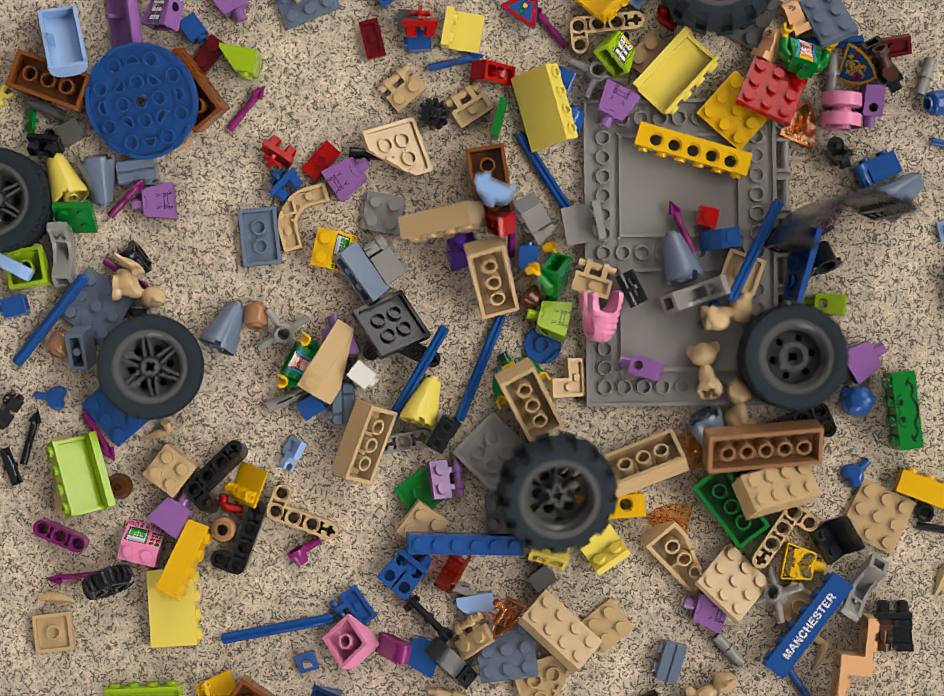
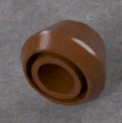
[518,285,542,309]
[109,473,133,499]

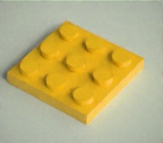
[696,70,768,150]

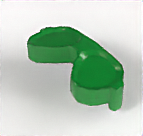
[24,107,39,133]

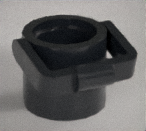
[118,240,152,274]
[810,241,842,277]

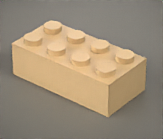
[398,201,487,243]
[463,235,520,319]
[494,357,565,442]
[330,399,398,485]
[603,428,689,498]
[732,465,822,520]
[518,589,603,673]

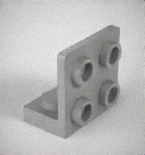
[561,199,607,246]

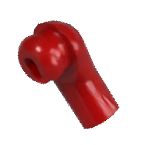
[657,4,678,32]
[218,494,243,514]

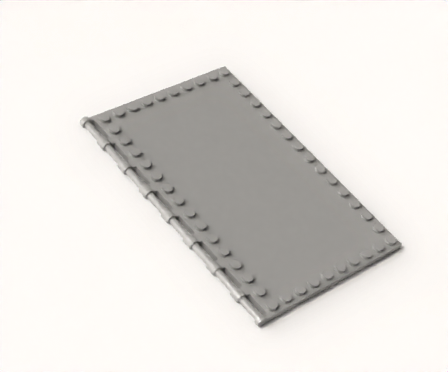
[583,98,791,407]

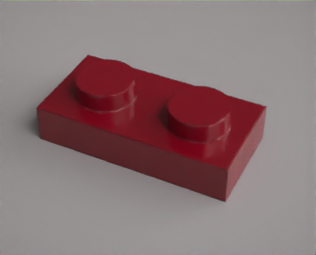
[359,18,386,61]
[882,33,912,58]
[193,34,224,76]

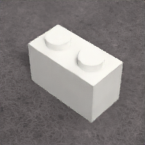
[347,360,379,390]

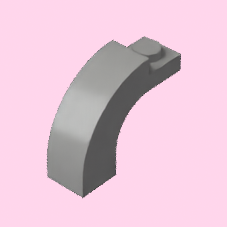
[47,221,76,288]
[659,274,731,315]
[840,553,889,622]

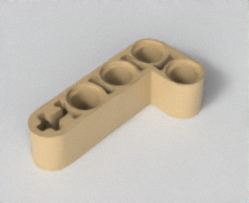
[569,11,644,56]
[267,483,340,539]
[750,506,818,568]

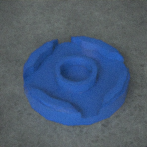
[524,327,562,364]

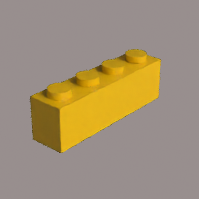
[892,467,944,509]
[155,519,213,602]

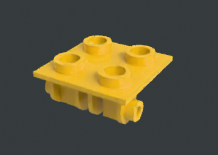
[224,461,268,508]
[194,670,236,696]

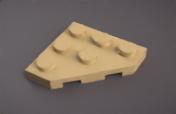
[360,116,433,177]
[515,654,570,696]

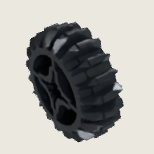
[81,564,134,600]

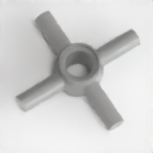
[569,58,625,100]
[257,307,310,351]
[753,566,804,624]

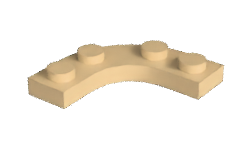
[278,182,330,253]

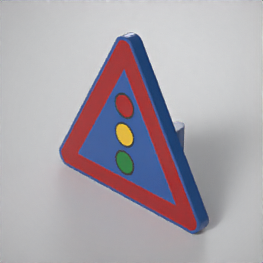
[500,0,538,29]

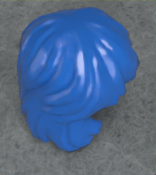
[838,385,875,417]

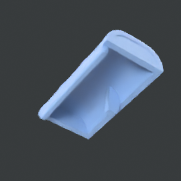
[37,5,88,77]
[475,172,516,208]

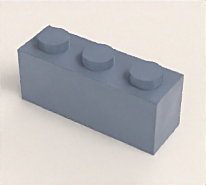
[332,242,389,305]

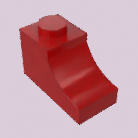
[470,59,516,86]

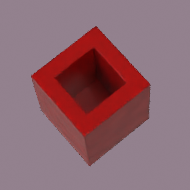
[694,205,720,230]

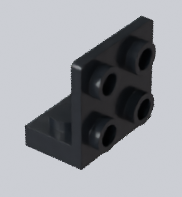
[808,514,865,565]

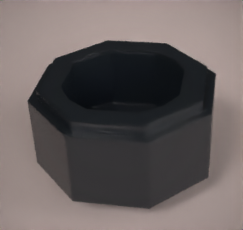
[914,503,935,522]

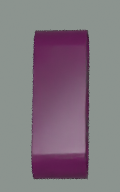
[33,518,89,553]
[375,632,412,665]

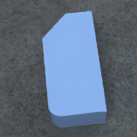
[0,253,35,281]
[456,591,494,615]

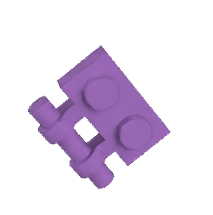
[427,459,465,500]

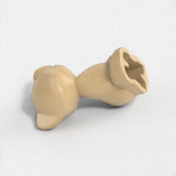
[112,268,166,308]
[701,293,753,331]
[686,341,724,399]
[723,376,757,426]
[685,672,738,696]

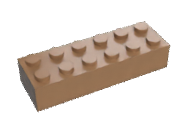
[702,419,824,473]

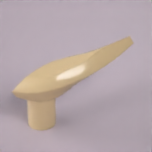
[113,252,145,276]
[141,419,175,440]
[932,564,944,596]
[38,592,76,604]
[812,635,830,672]

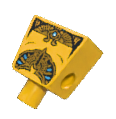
[778,541,826,580]

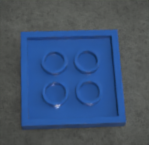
[81,370,150,447]

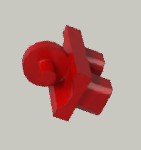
[402,5,438,37]
[261,135,297,170]

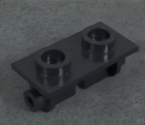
[0,389,25,430]

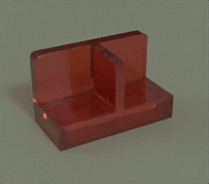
[433,555,472,595]

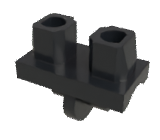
[26,129,65,158]
[824,136,853,170]
[615,269,648,308]

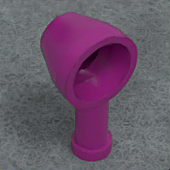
[287,536,322,566]

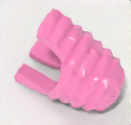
[578,290,624,342]

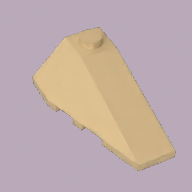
[297,319,354,405]
[641,520,703,596]

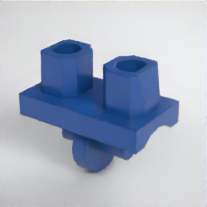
[269,167,303,202]

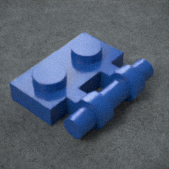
[329,584,377,625]

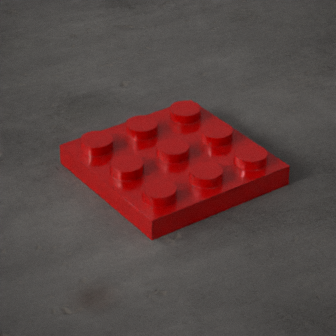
[734,55,808,127]

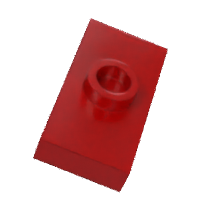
[301,140,341,181]

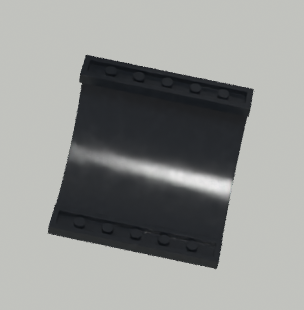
[763,191,920,254]

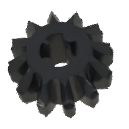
[417,97,450,130]

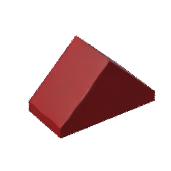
[485,212,515,238]

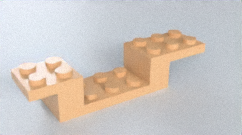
[830,613,879,696]

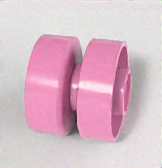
[820,91,863,131]

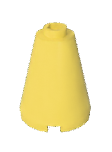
[46,153,89,204]
[399,375,441,430]

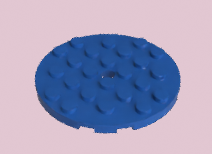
[85,42,198,159]

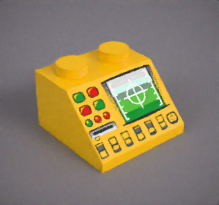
[310,227,357,272]

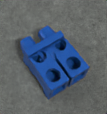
[377,546,433,600]

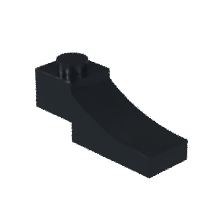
[424,636,478,689]

